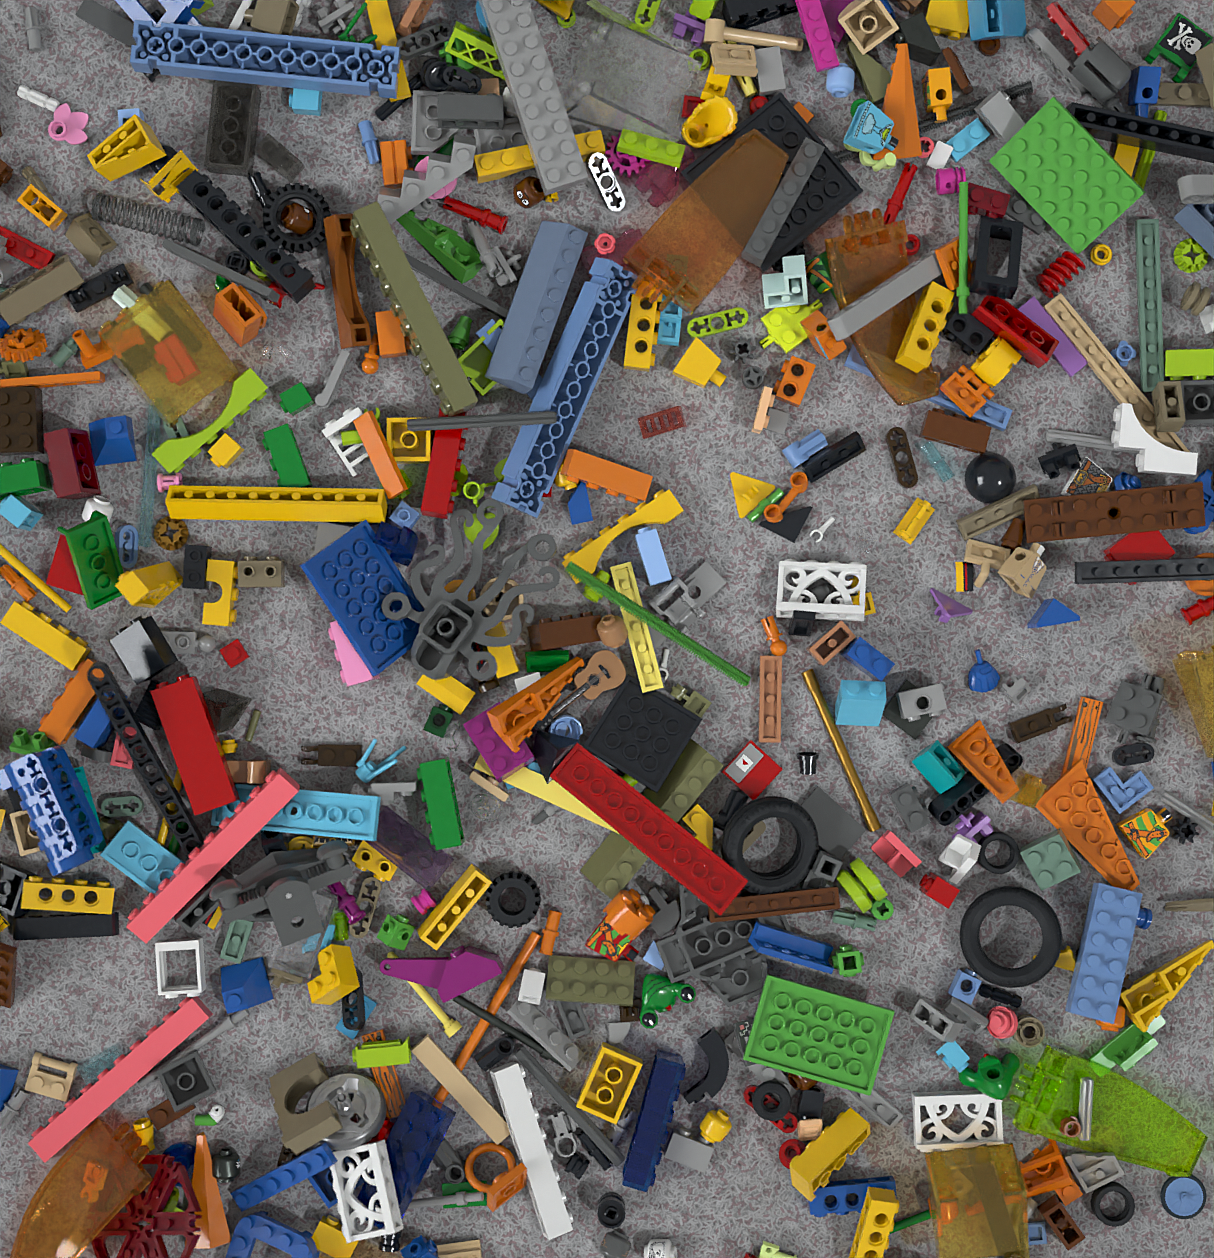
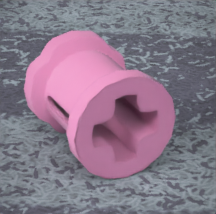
[157,473,183,493]

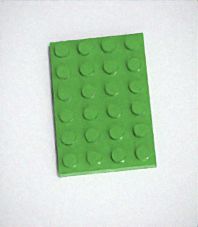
[989,96,1145,255]
[743,974,895,1096]

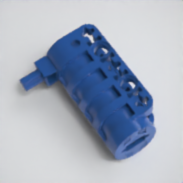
[0,746,103,877]

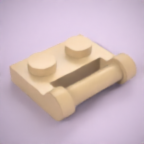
[24,1052,78,1102]

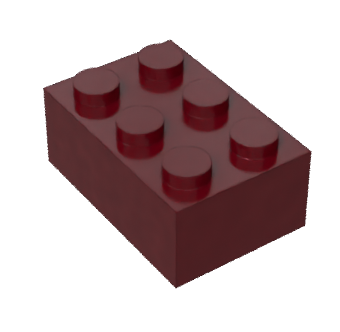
[43,428,101,500]

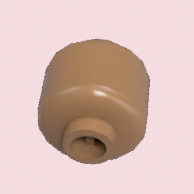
[597,614,628,648]

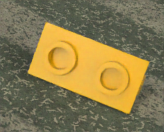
[893,497,935,545]

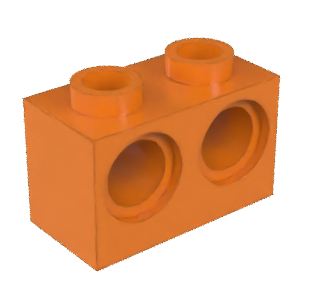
[773,356,816,408]

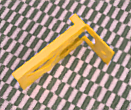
[140,150,198,203]

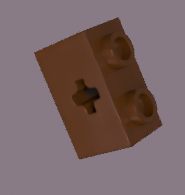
[1037,1195,1086,1250]

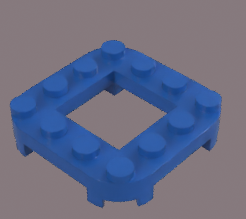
[225,1211,319,1258]

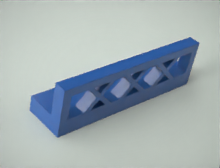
[748,922,834,974]

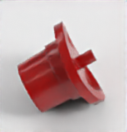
[779,1139,806,1169]

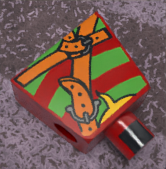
[585,914,639,962]

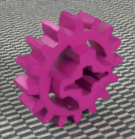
[605,129,651,178]

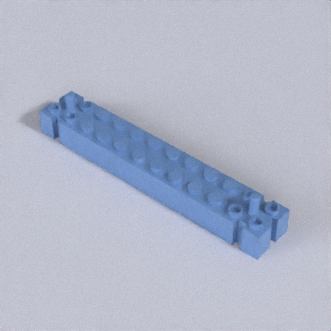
[130,19,401,99]
[491,257,642,518]

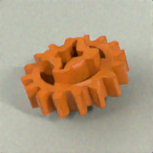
[0,328,48,363]

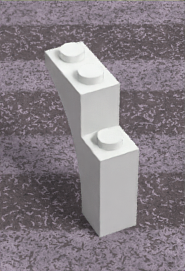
[1111,403,1198,477]

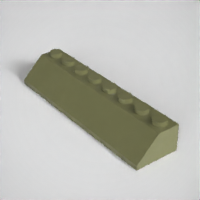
[580,739,724,899]

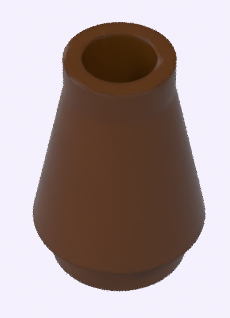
[1001,518,1025,552]

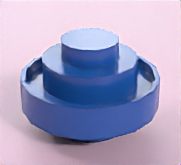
[1114,472,1142,490]

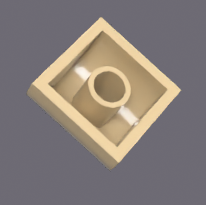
[838,0,899,55]

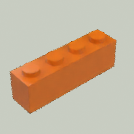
[560,449,653,504]
[38,658,114,745]

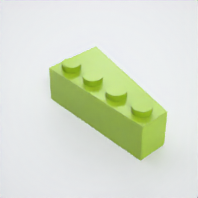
[1165,348,1214,380]

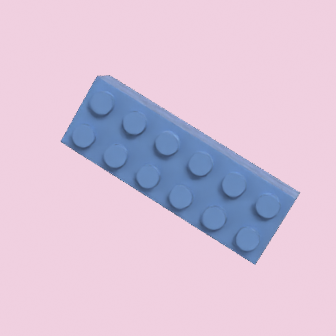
[1065,883,1143,1024]

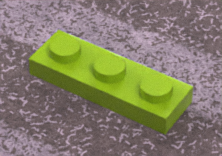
[617,128,686,168]

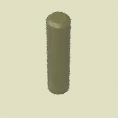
[245,709,261,742]

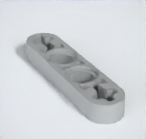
[1025,27,1088,98]

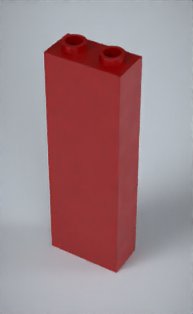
[150,674,240,815]

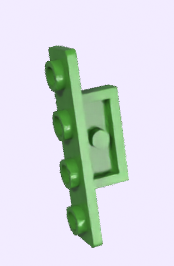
[1087,1015,1166,1077]

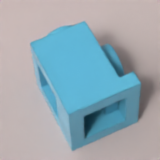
[936,1041,970,1073]

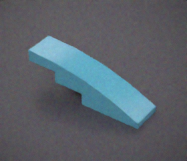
[657,254,688,346]

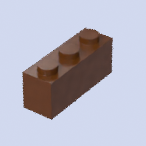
[919,408,992,454]

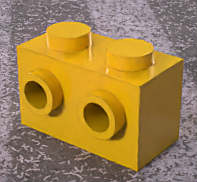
[352,840,404,882]

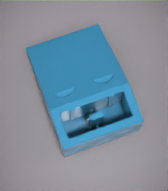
[967,0,1027,41]

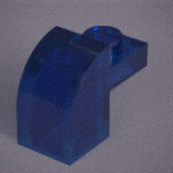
[373,521,419,567]

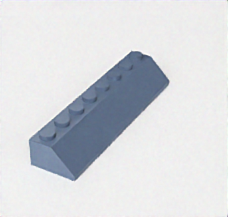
[485,221,588,394]

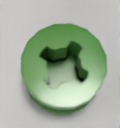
[870,898,894,920]

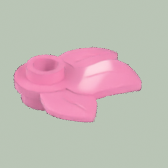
[48,103,89,145]

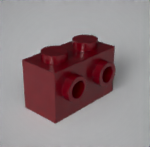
[968,182,1011,219]

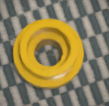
[1090,244,1112,266]

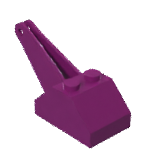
[379,945,504,1003]

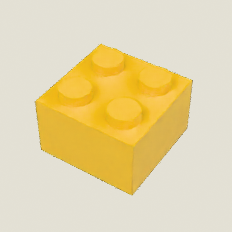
[387,418,433,464]

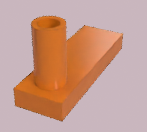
[72,325,145,370]

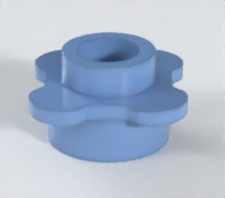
[1110,341,1137,367]

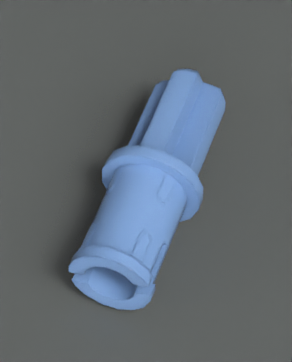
[358,120,381,165]

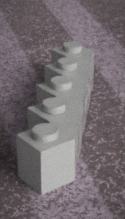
[354,135,476,224]

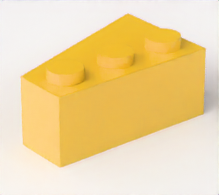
[87,114,167,182]

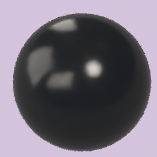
[965,452,1016,504]

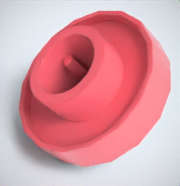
[986,1006,1018,1039]

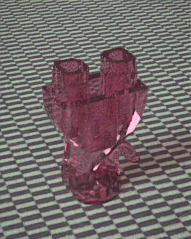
[634,142,695,207]

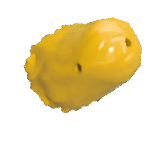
[681,95,738,148]

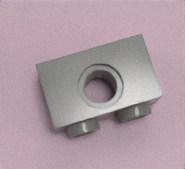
[895,683,947,722]

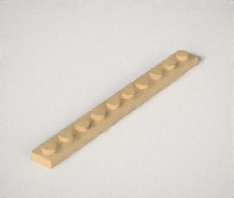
[1043,293,1190,452]

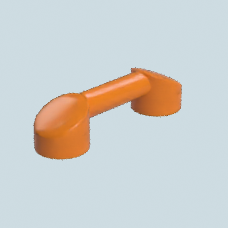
[764,472,808,523]

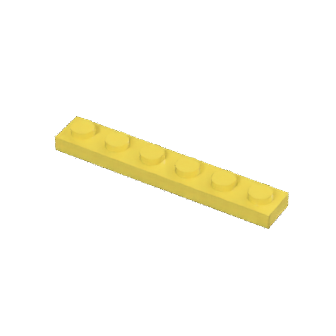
[610,562,664,693]

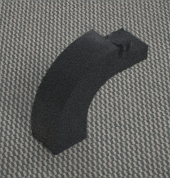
[683,1027,729,1104]

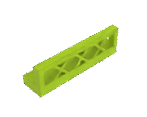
[445,21,505,80]

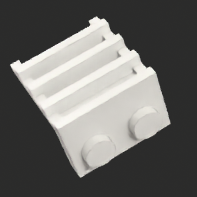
[322,407,369,477]

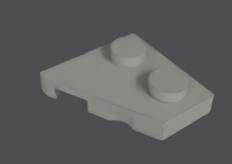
[1064,1152,1125,1193]

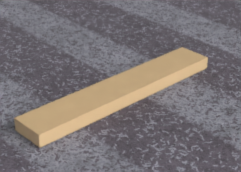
[411,1035,510,1145]

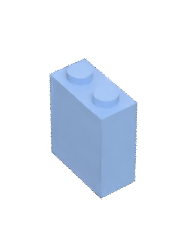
[635,526,672,587]

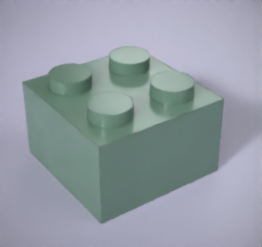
[1020,828,1082,891]

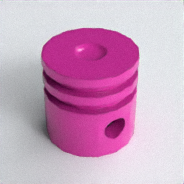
[935,167,966,195]

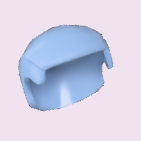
[548,714,583,740]

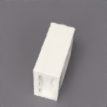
[155,937,206,998]

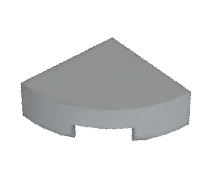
[609,1021,630,1045]

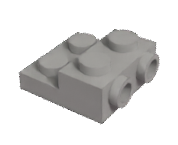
[368,780,420,805]

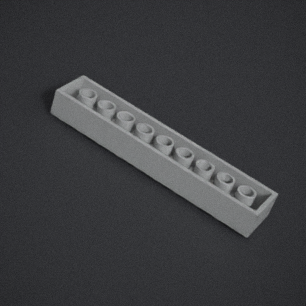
[478,0,588,196]

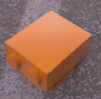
[213,282,267,347]

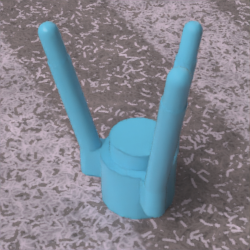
[355,739,406,783]

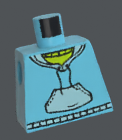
[843,101,899,154]

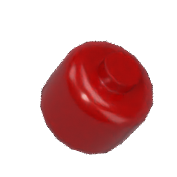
[749,96,769,115]

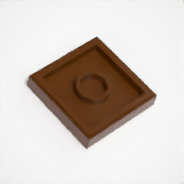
[942,47,974,95]

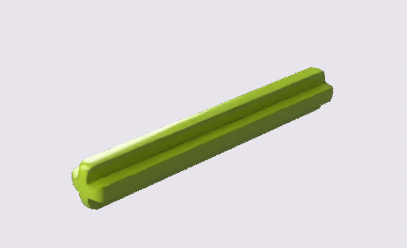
[1134,110,1167,190]

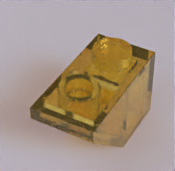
[1009,773,1048,809]

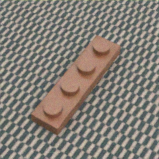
[758,656,782,743]

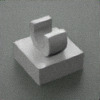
[1002,676,1031,705]

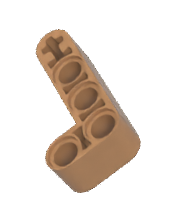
[226,760,271,784]

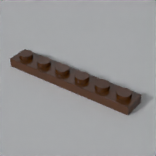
[708,886,840,923]

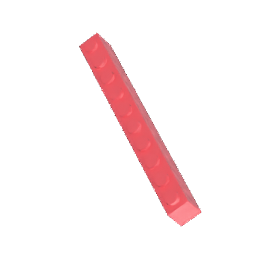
[126,767,300,943]
[28,996,213,1163]

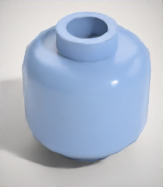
[826,63,855,98]

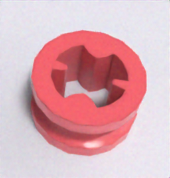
[918,137,934,158]

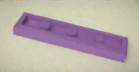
[1018,296,1088,377]

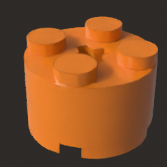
[603,888,655,940]

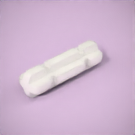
[17,85,60,112]

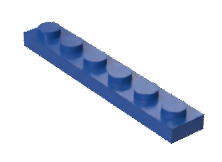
[230,1142,338,1212]

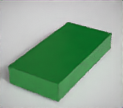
[525,650,569,673]

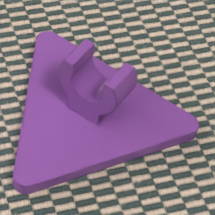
[930,588,973,623]

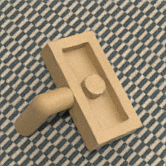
[964,539,1011,588]

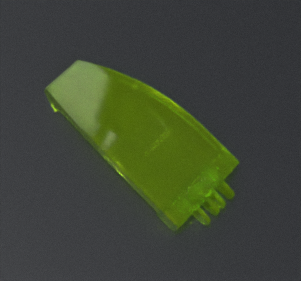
[1009,1044,1208,1177]

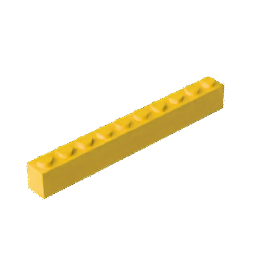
[165,485,388,523]

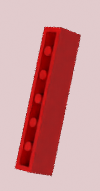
[421,409,472,519]

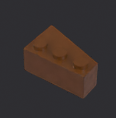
[527,611,601,651]

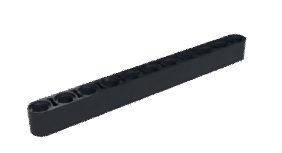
[87,661,204,859]

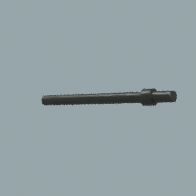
[452,995,564,1067]

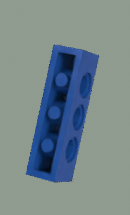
[808,1176,897,1217]

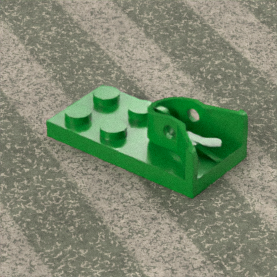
[57,510,124,610]

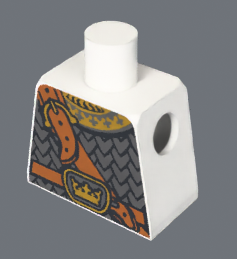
[1061,457,1112,495]

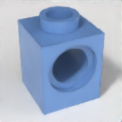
[389,501,422,532]
[948,968,982,1005]

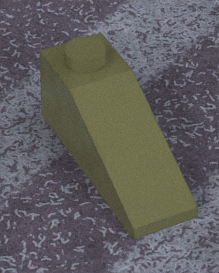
[845,41,892,106]

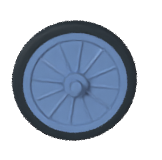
[1160,1173,1207,1219]

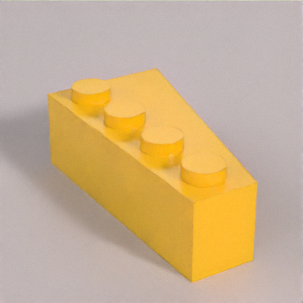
[115,561,183,608]
[789,1107,870,1202]

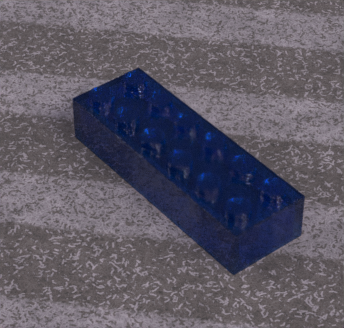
[622,1049,686,1192]
[354,1091,456,1228]

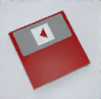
[721,740,783,800]

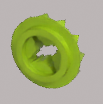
[1173,238,1209,273]

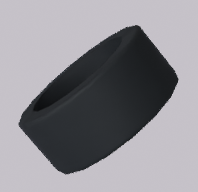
[977,832,1020,874]
[1090,1182,1135,1227]

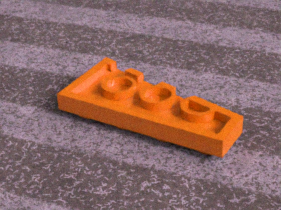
[947,720,1019,804]

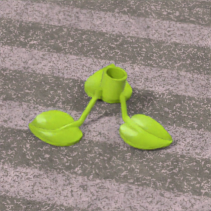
[452,458,508,550]

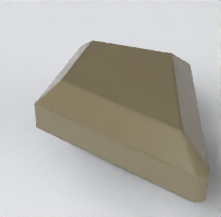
[267,966,303,988]

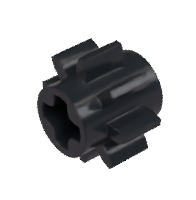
[1170,817,1199,844]

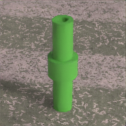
[747,488,784,523]

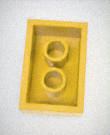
[576,1042,643,1124]

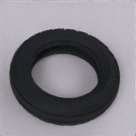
[721,796,819,894]
[960,886,1062,988]

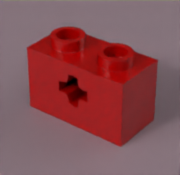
[919,872,960,909]

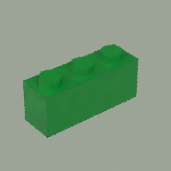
[262,423,313,488]

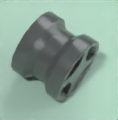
[742,366,764,389]

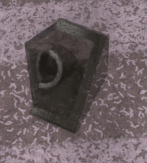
[203,688,252,734]

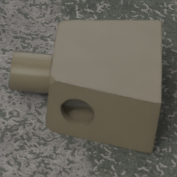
[244,0,300,36]

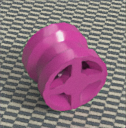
[411,888,438,915]

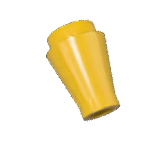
[132,1117,155,1152]

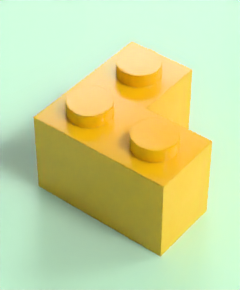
[307,944,360,1005]

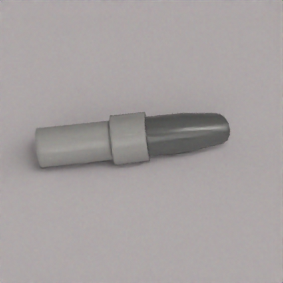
[531,804,560,825]

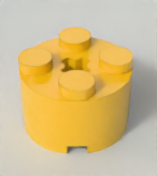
[970,336,1022,388]

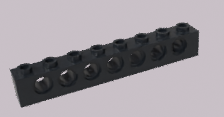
[176,170,316,304]

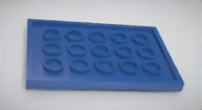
[300,519,424,676]

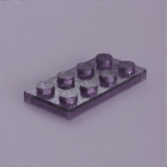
[364,806,454,891]

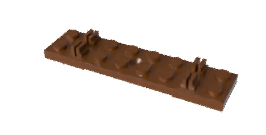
[1023,481,1206,543]

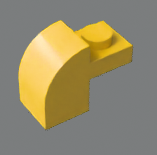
[700,63,731,101]

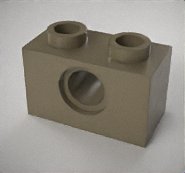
[1152,381,1186,432]

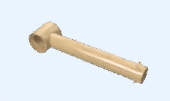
[704,18,804,52]

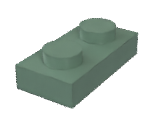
[219,919,255,964]

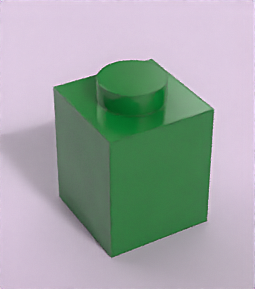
[279,382,315,416]

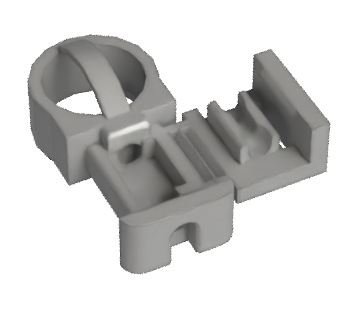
[547,1110,586,1157]

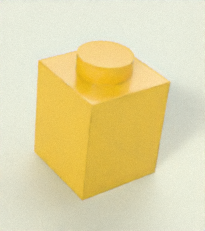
[208,433,244,468]

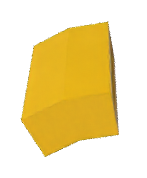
[416,675,476,715]

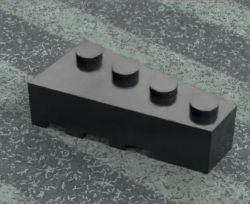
[721,0,798,30]

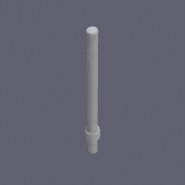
[138,1009,250,1088]
[365,1191,484,1210]

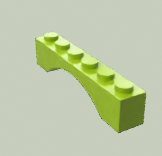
[151,367,268,474]

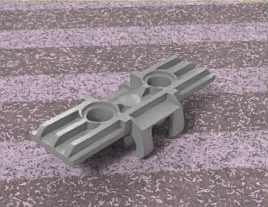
[648,561,726,650]

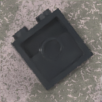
[0,861,38,916]

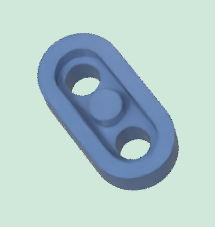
[115,525,138,568]

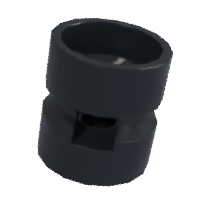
[597,1192,626,1229]

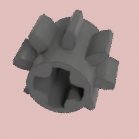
[729,336,756,364]

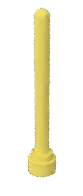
[387,951,462,1038]

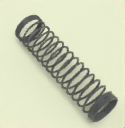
[91,193,205,247]

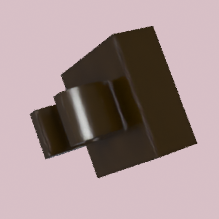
[619,998,641,1023]

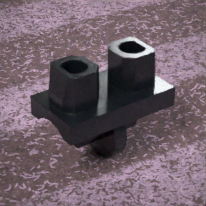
[1038,442,1081,479]

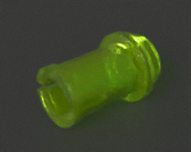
[332,912,349,941]

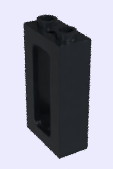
[970,215,1024,299]

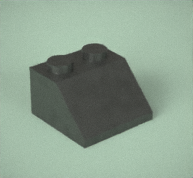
[891,12,941,66]

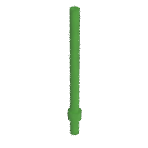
[956,182,970,314]

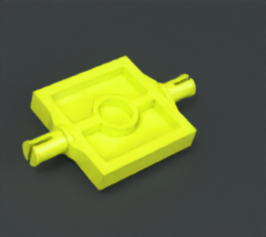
[759,299,823,354]

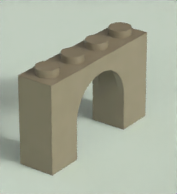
[269,1052,343,1154]

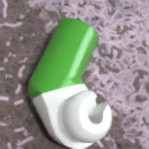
[195,1104,225,1126]

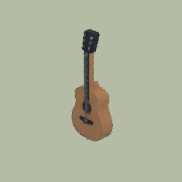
[535,650,626,731]

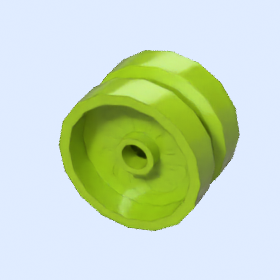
[836,857,888,914]

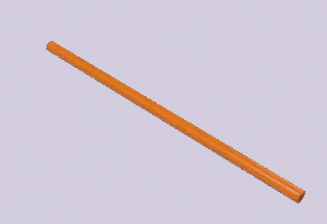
[391,931,542,1185]

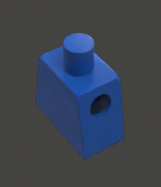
[1128,66,1161,118]

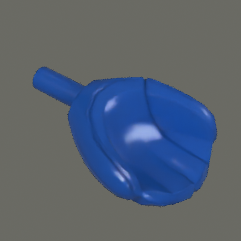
[968,649,1000,693]

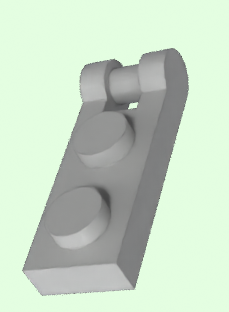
[315,350,352,409]

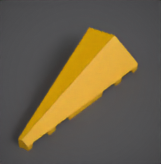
[1119,940,1214,1032]

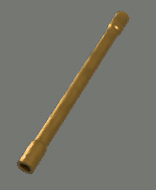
[801,668,881,832]

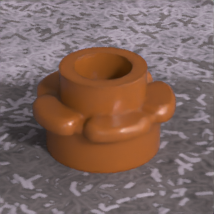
[1059,1116,1081,1138]

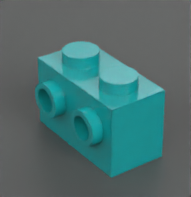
[911,740,966,794]

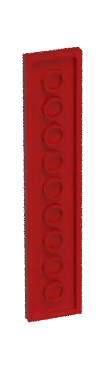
[550,743,748,916]

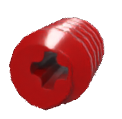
[1036,251,1085,298]

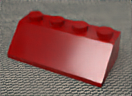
[971,295,1059,368]

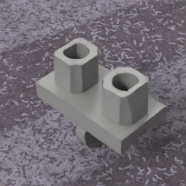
[316,0,357,35]
[492,246,523,288]

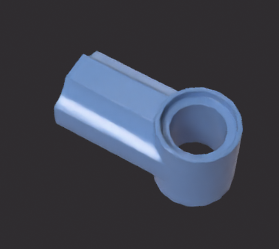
[782,429,828,469]

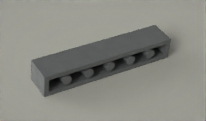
[741,137,825,267]

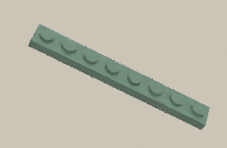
[1135,219,1164,393]

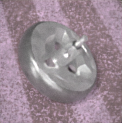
[305,1072,387,1150]

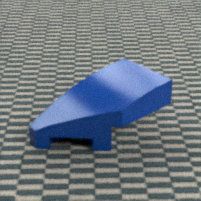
[567,481,593,525]

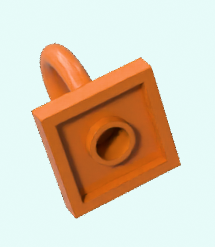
[464,1143,527,1212]

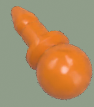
[361,333,379,375]

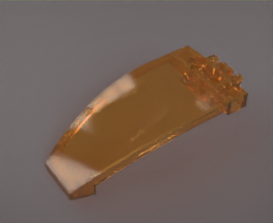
[623,128,789,316]
[824,208,940,406]
[10,1118,153,1258]

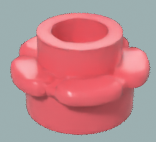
[594,233,616,255]

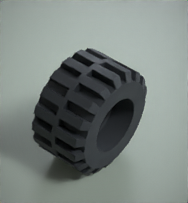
[485,871,541,928]

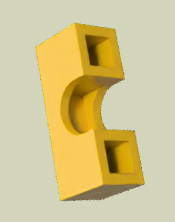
[202,559,239,627]

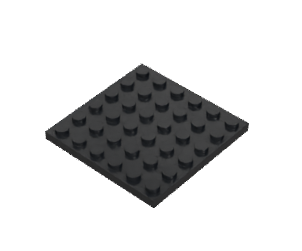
[680,92,864,273]

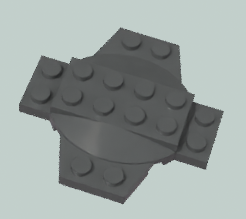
[655,884,792,1008]

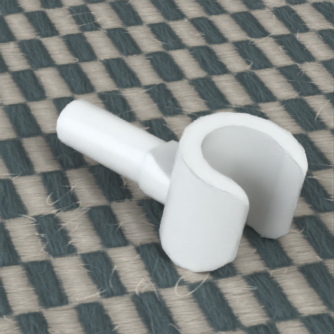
[810,516,835,542]
[659,649,670,680]

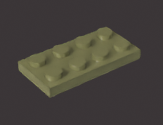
[546,955,636,1006]

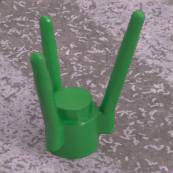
[338,2,378,44]

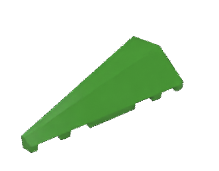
[396,210,492,284]

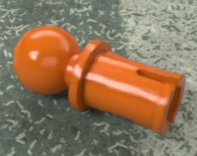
[760,615,787,656]

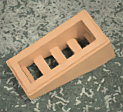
[797,1118,822,1141]

